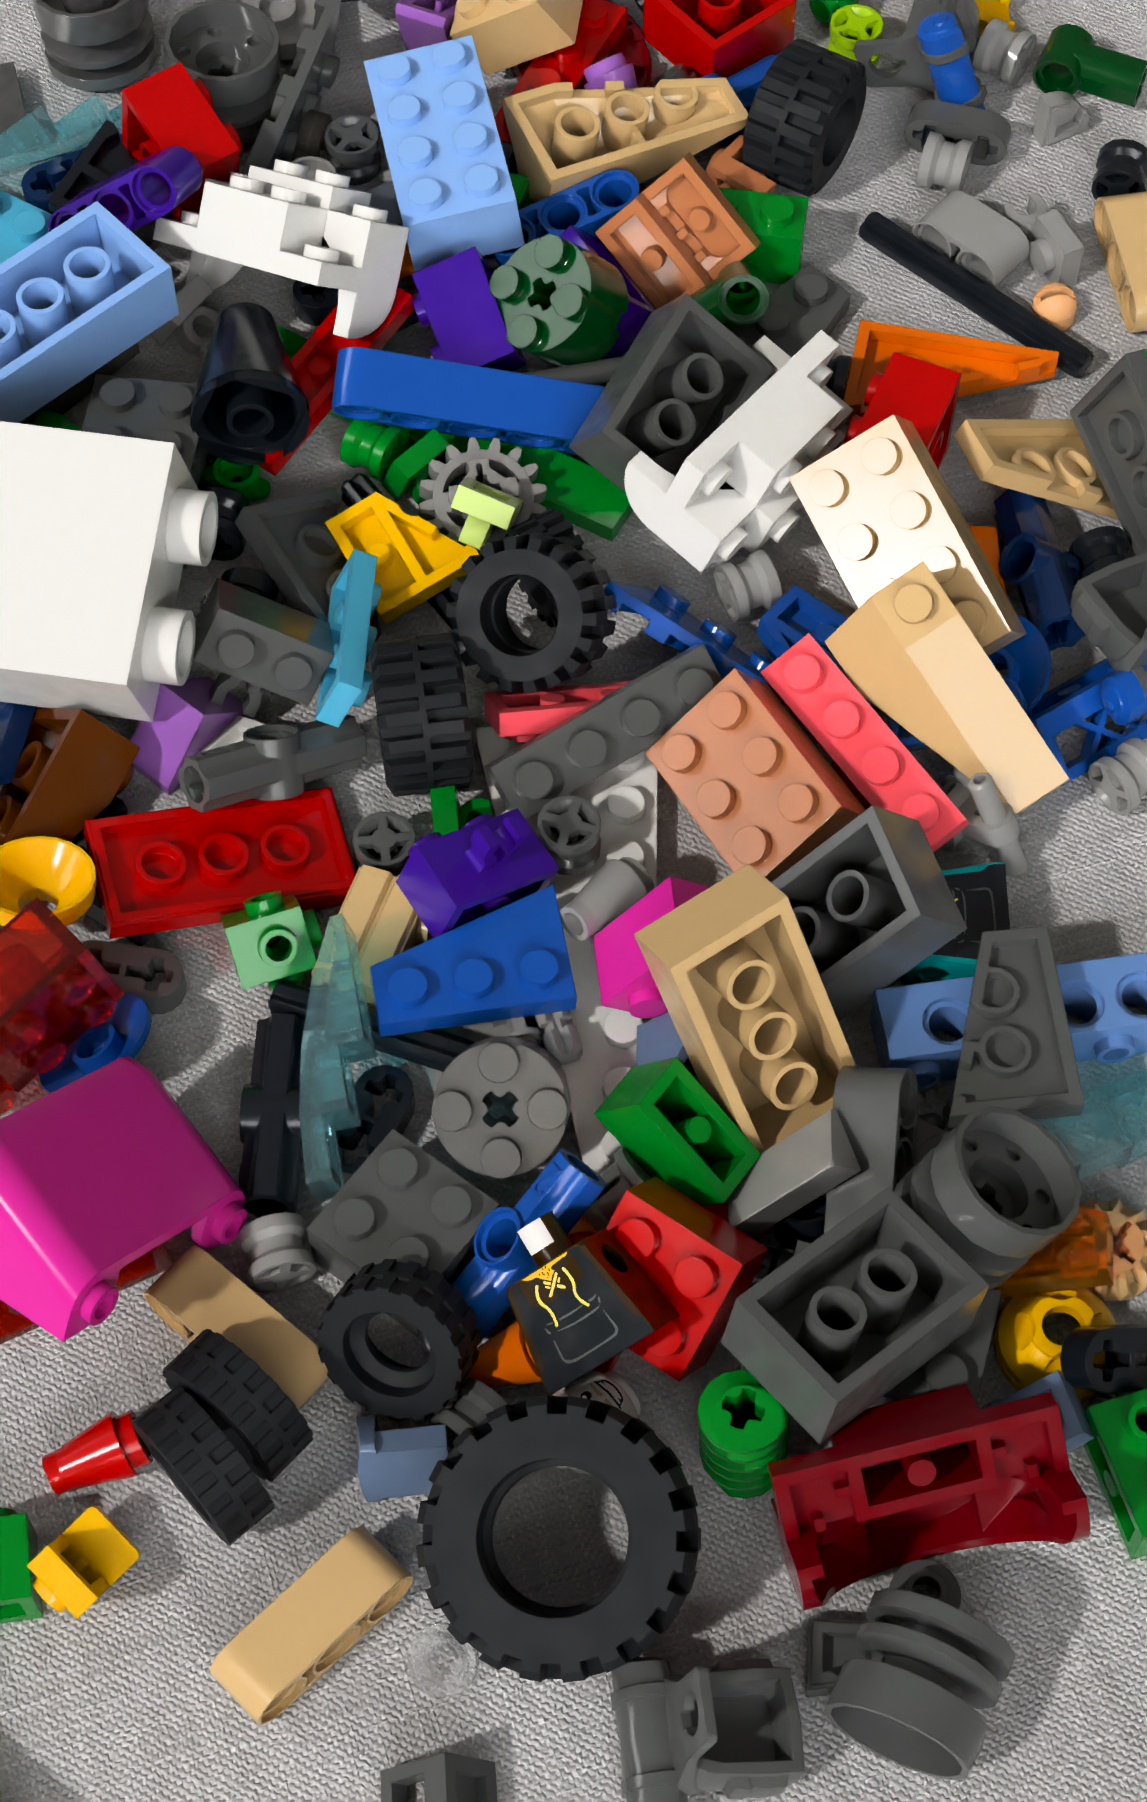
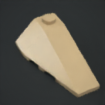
[502,77,748,203]
[824,561,1070,815]

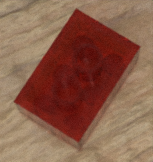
[0,897,125,1116]

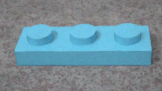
[315,549,381,727]

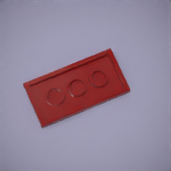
[84,787,357,939]

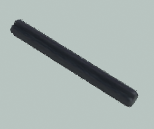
[858,212,1094,378]

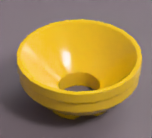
[0,836,96,936]
[993,1281,1117,1402]

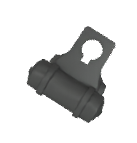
[611,1656,805,1802]

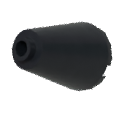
[190,302,310,465]

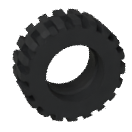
[416,1395,701,1683]

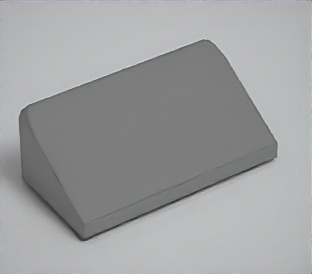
[728,1109,861,1235]

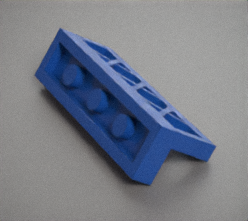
[1027,658,1147,786]

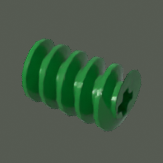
[697,1369,789,1499]

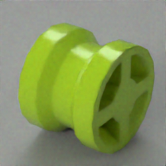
[828,4,884,66]

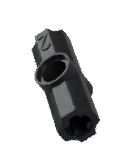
[239,1013,315,1218]

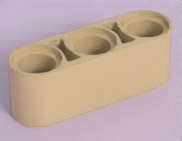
[1094,191,1147,333]
[143,1245,329,1410]
[210,1526,414,1726]

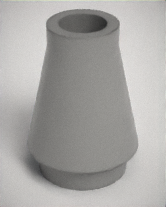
[560,857,655,941]

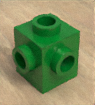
[220,891,324,990]

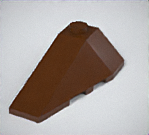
[0,708,140,846]

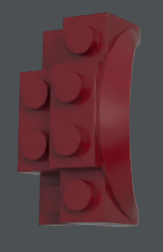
[767,1384,1090,1611]

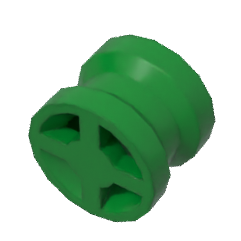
[340,419,411,482]

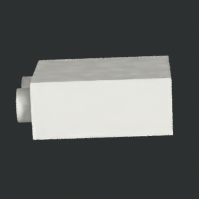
[0,421,218,722]

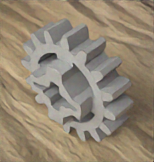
[419,437,547,554]

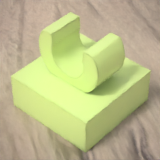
[451,478,524,550]

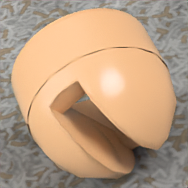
[1031,282,1077,332]

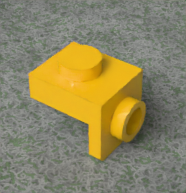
[27,1505,141,1619]

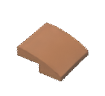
[595,152,761,309]

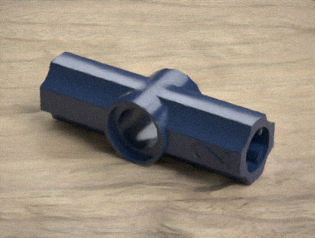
[994,489,1086,651]

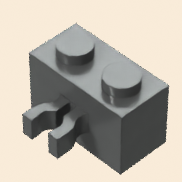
[194,578,334,718]

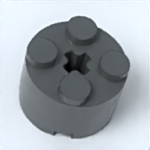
[431,1037,571,1179]

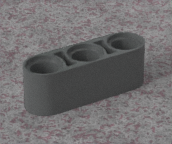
[824,1065,918,1234]

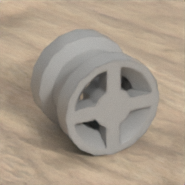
[972,17,1037,86]
[916,131,974,193]
[714,550,782,621]
[1088,737,1147,816]
[238,1212,317,1292]

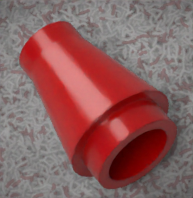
[42,1410,153,1496]

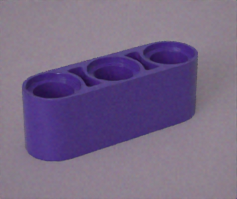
[48,146,203,232]

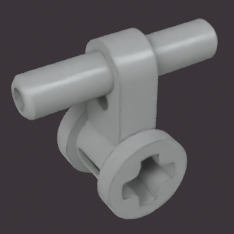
[939,767,1028,876]

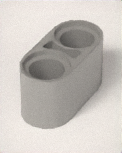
[912,190,1030,288]

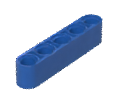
[331,347,605,455]

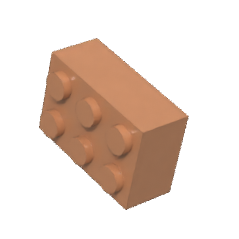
[645,668,865,882]

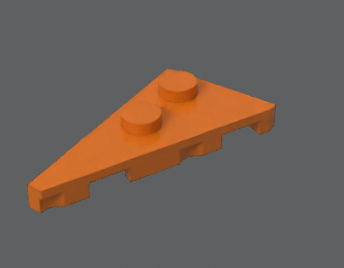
[843,320,1059,420]

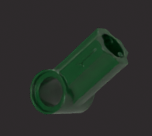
[1033,24,1147,107]
[690,261,769,331]

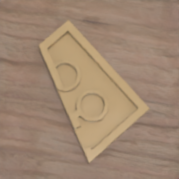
[953,419,1119,520]

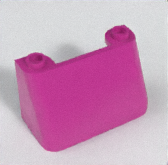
[0,1056,247,1342]

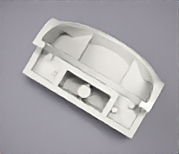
[153,159,409,339]
[624,330,853,573]

